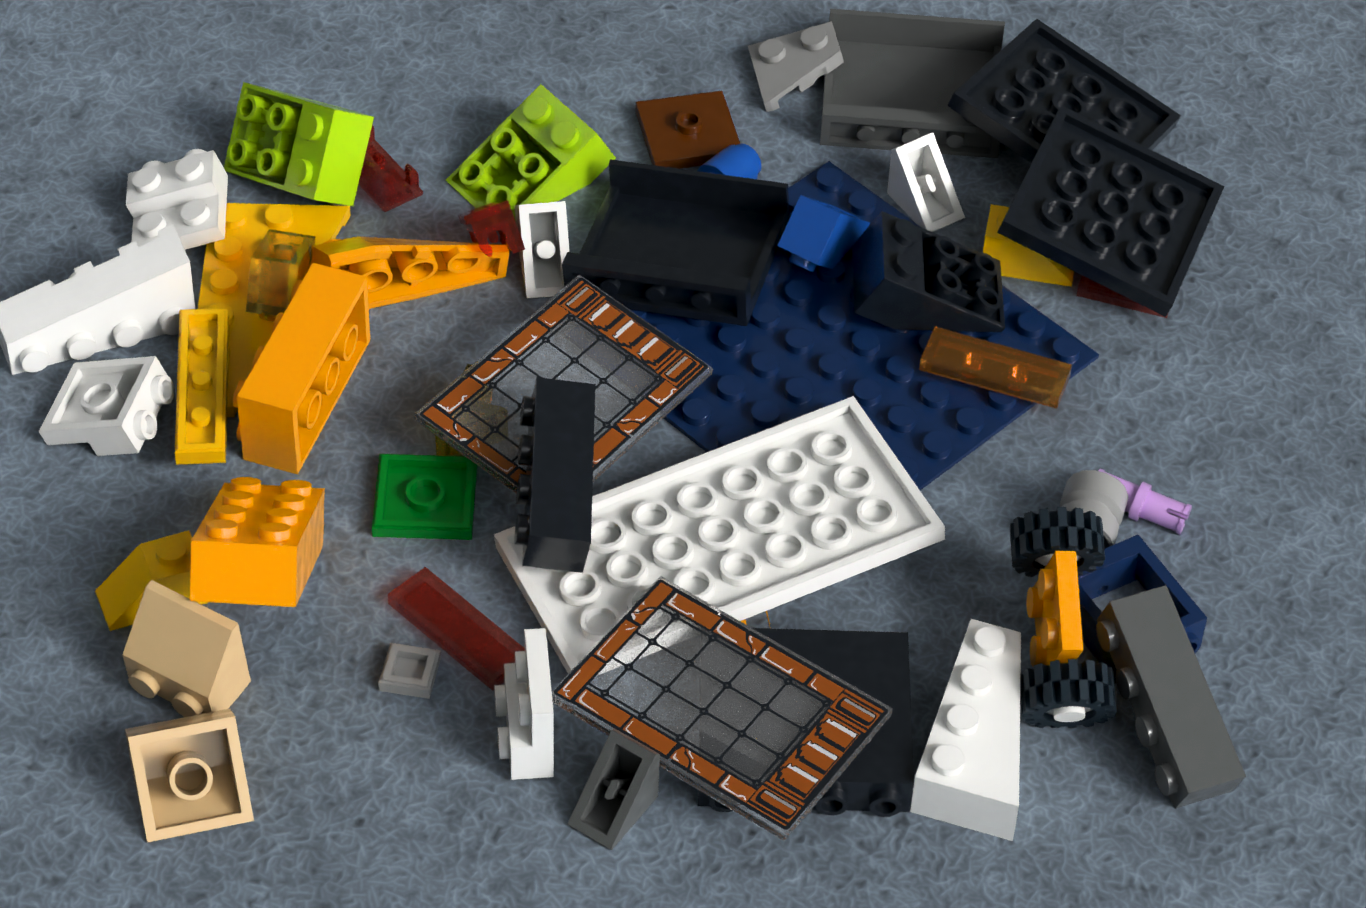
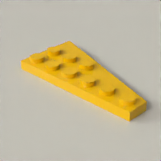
[198,203,351,417]

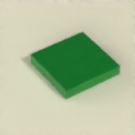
[372,454,478,540]

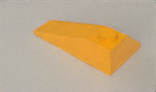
[311,236,510,309]

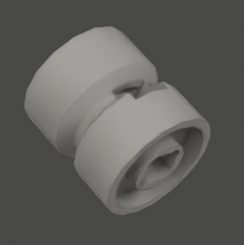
[1060,470,1128,549]

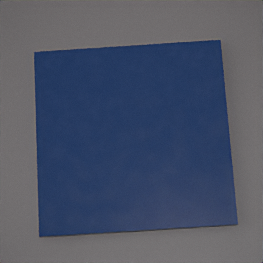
[564,161,1099,490]

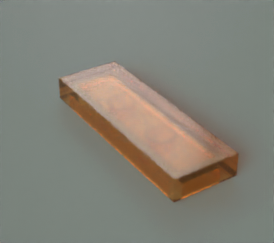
[919,327,1072,409]

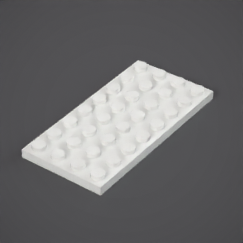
[494,396,945,680]

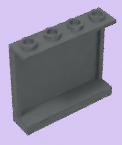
[820,9,1005,158]

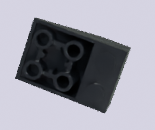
[852,211,1005,332]

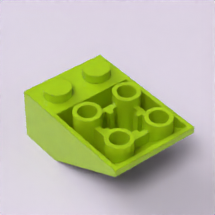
[224,82,374,206]
[446,84,616,231]

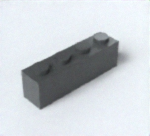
[1096,585,1246,809]

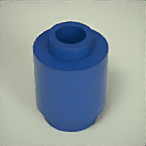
[697,144,761,179]

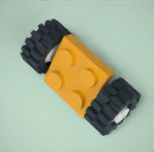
[1010,507,1117,728]

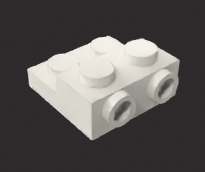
[126,149,228,250]
[38,356,174,456]
[494,628,554,780]

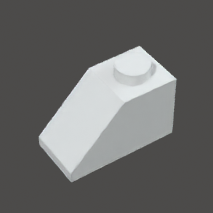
[515,201,570,298]

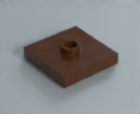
[635,91,740,169]

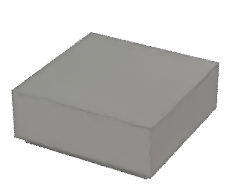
[378,643,441,699]

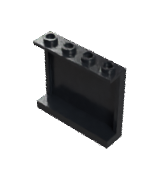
[562,159,789,326]
[698,627,914,817]

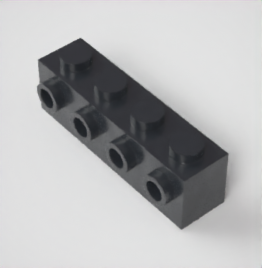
[514,377,596,573]

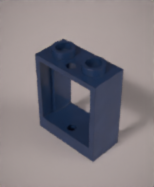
[1078,535,1207,683]

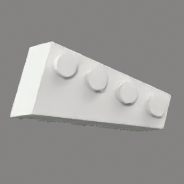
[0,224,195,375]
[910,619,1021,841]

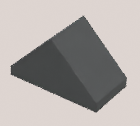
[567,729,660,850]

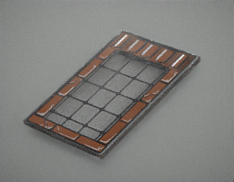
[414,275,713,494]
[552,576,893,841]

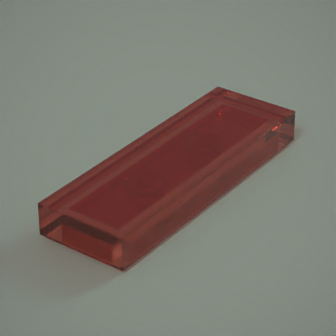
[388,567,525,691]

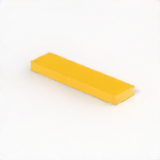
[175,308,229,465]

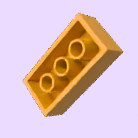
[233,263,370,474]
[190,477,325,607]

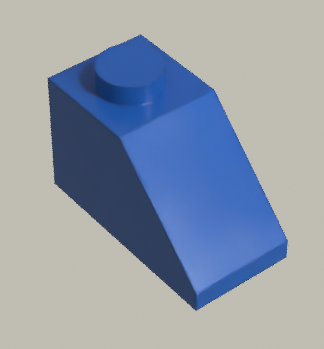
[777,195,870,272]

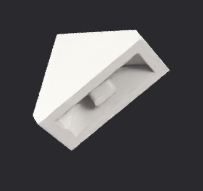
[887,133,965,232]

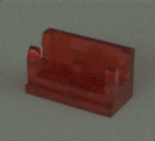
[359,124,423,212]
[458,199,525,257]

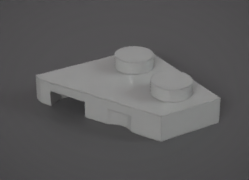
[748,21,844,112]

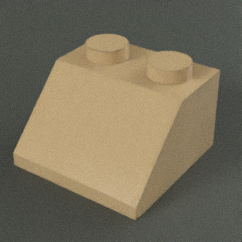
[122,580,251,717]
[125,709,254,843]

